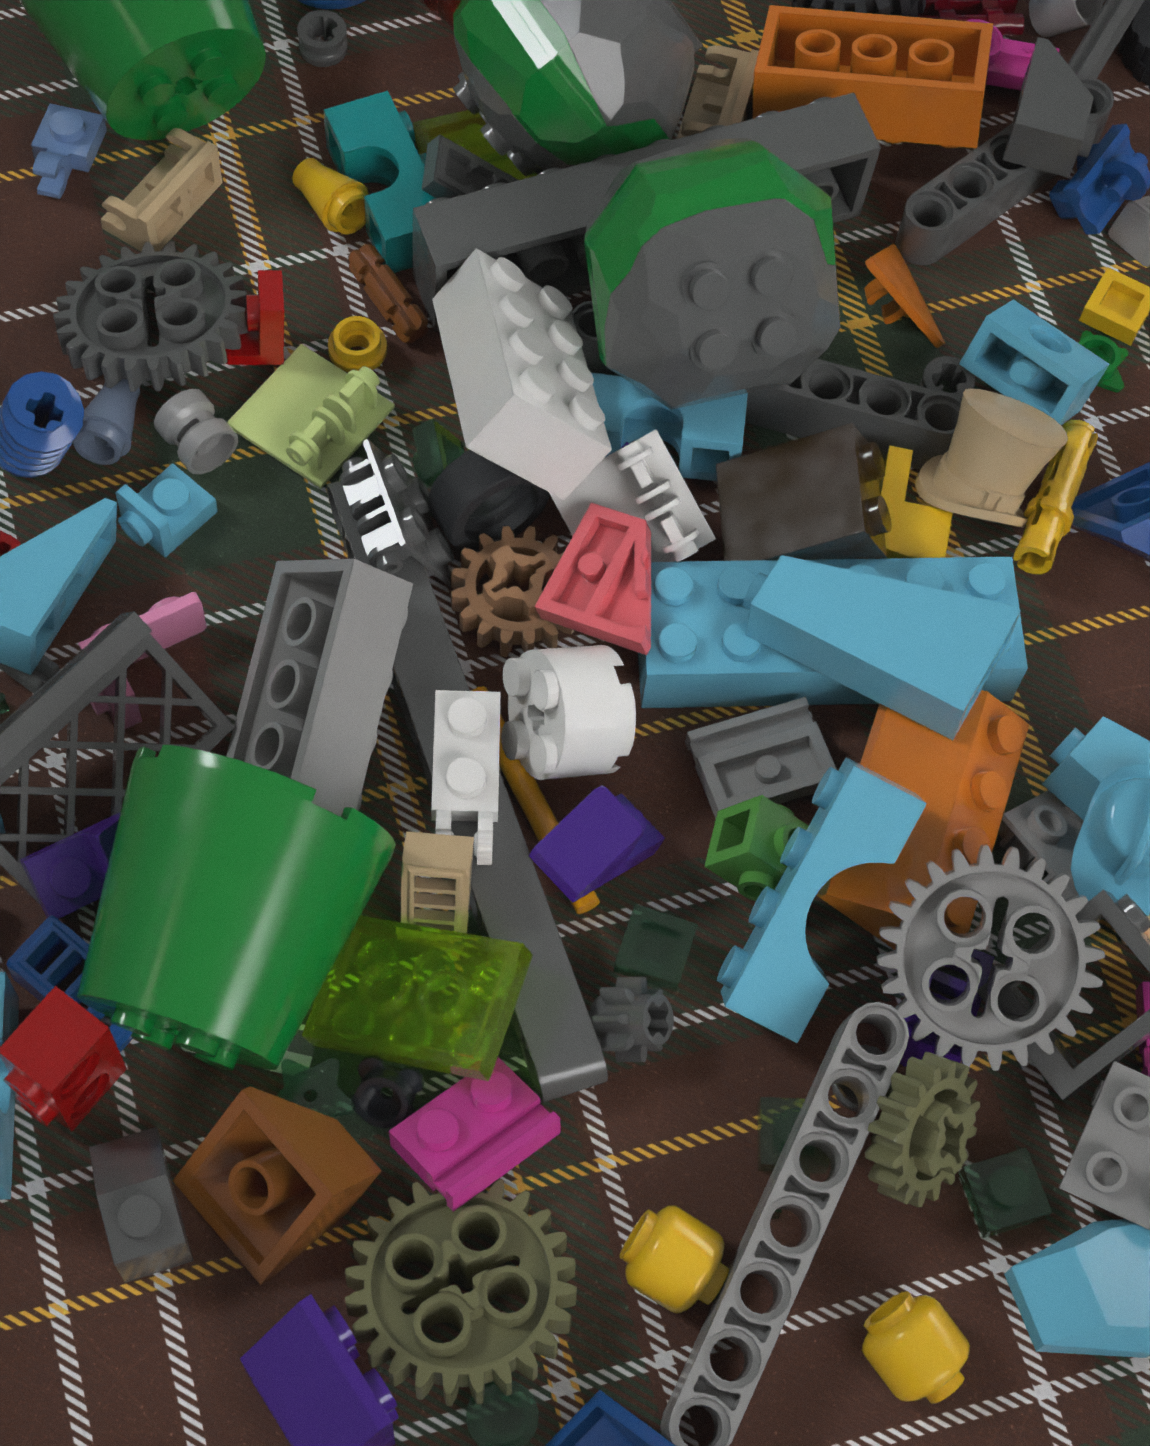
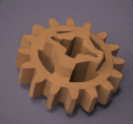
[451,526,574,657]

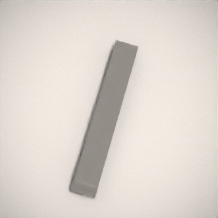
[660,1002,909,1446]

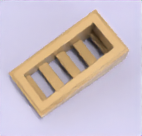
[401,831,474,947]

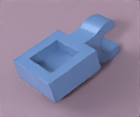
[31,103,107,199]

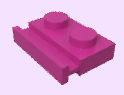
[389,1055,561,1212]

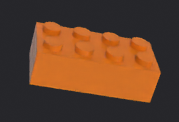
[752,5,993,148]

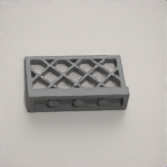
[0,611,235,907]

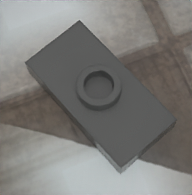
[422,134,518,198]

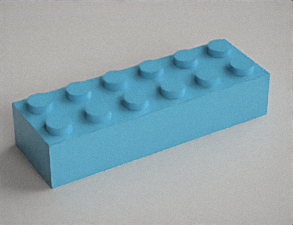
[638,557,1028,708]

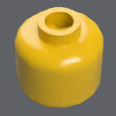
[619,1205,729,1313]
[862,1291,970,1404]

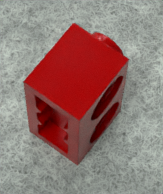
[0,986,127,1132]

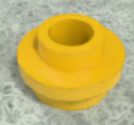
[328,316,387,372]

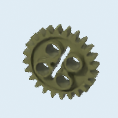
[345,1178,577,1406]

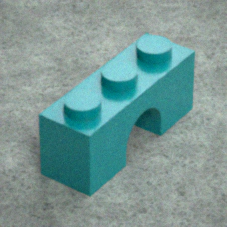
[324,91,436,273]

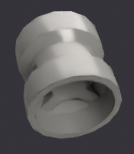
[154,389,238,474]

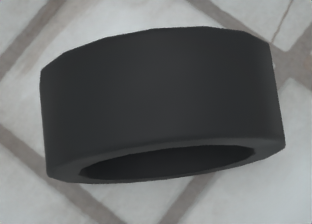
[428,450,550,552]

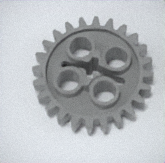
[877,845,1105,1071]

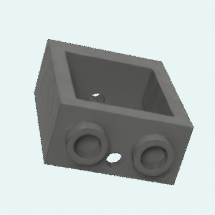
[977,889,1150,1100]

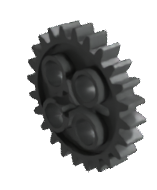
[53,241,249,392]

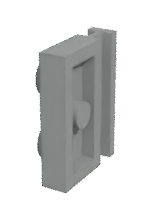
[685,697,837,819]

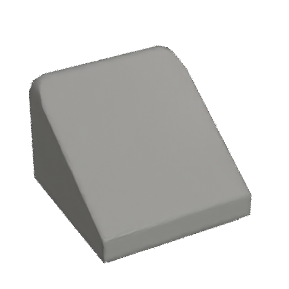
[1108,195,1150,267]

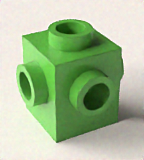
[704,795,809,901]

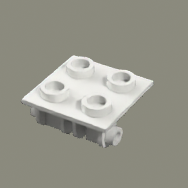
[549,429,716,562]

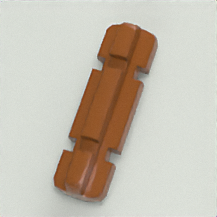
[348,244,428,344]

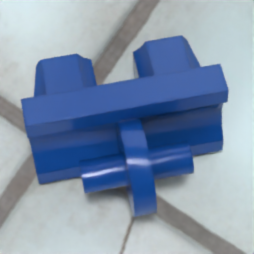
[1049,124,1150,235]

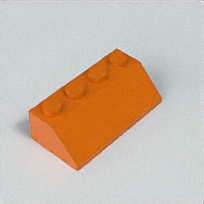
[817,690,1030,950]

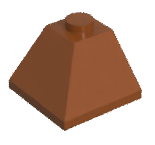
[173,1086,382,1285]

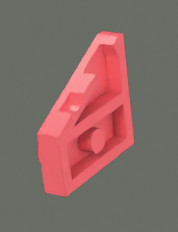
[535,503,651,655]

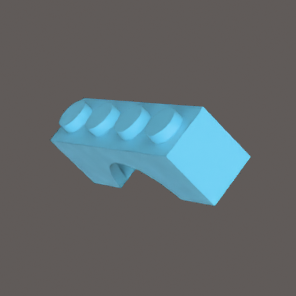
[717,757,927,1043]

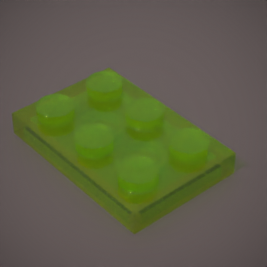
[302,916,533,1081]

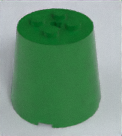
[18,0,266,140]
[77,744,396,1071]

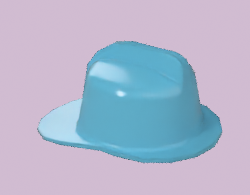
[1070,763,1150,916]

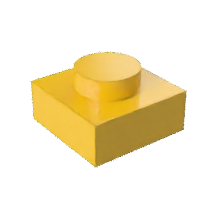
[1079,267,1150,346]

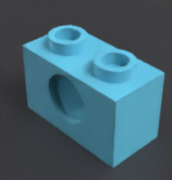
[959,299,1109,425]

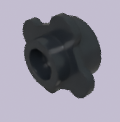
[351,1055,424,1128]

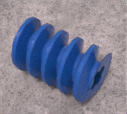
[0,371,84,478]

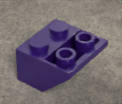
[240,1294,399,1446]

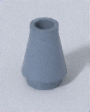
[73,379,140,465]

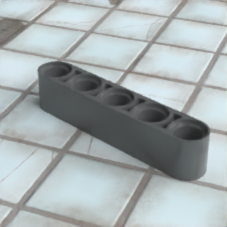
[895,77,1114,265]

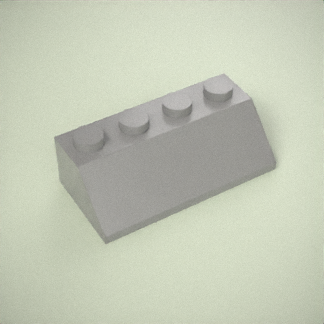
[226,559,413,817]

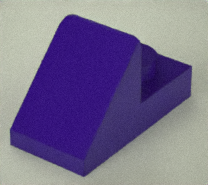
[529,785,665,903]
[20,812,121,919]

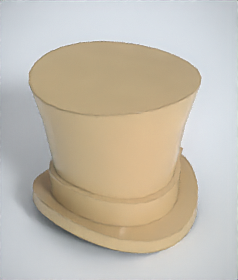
[915,389,1068,528]

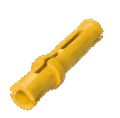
[1013,420,1098,574]

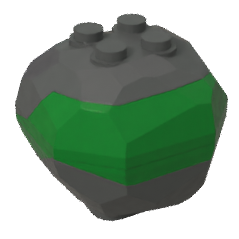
[453,0,703,177]
[584,138,840,410]

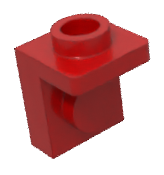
[225,270,284,365]

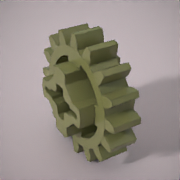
[865,1052,980,1207]

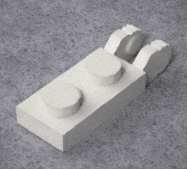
[431,690,500,865]

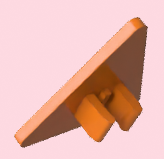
[864,244,945,348]

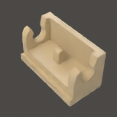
[677,45,759,139]
[101,128,222,252]

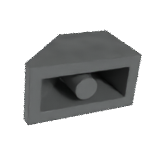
[1003,37,1098,178]
[89,1127,194,1283]

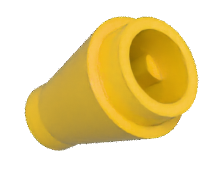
[292,158,368,235]

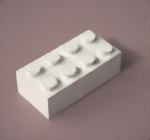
[432,248,612,500]

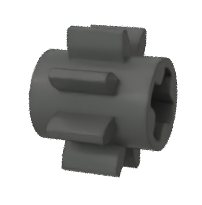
[589,977,674,1062]

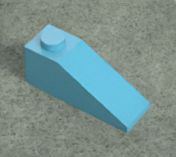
[0,498,117,675]

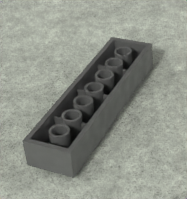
[413,93,881,332]

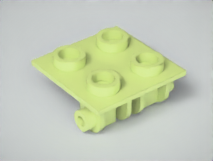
[228,344,395,489]

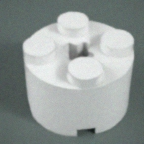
[501,645,636,780]

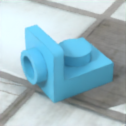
[115,463,218,558]

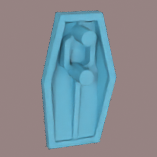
[1004,1219,1150,1358]

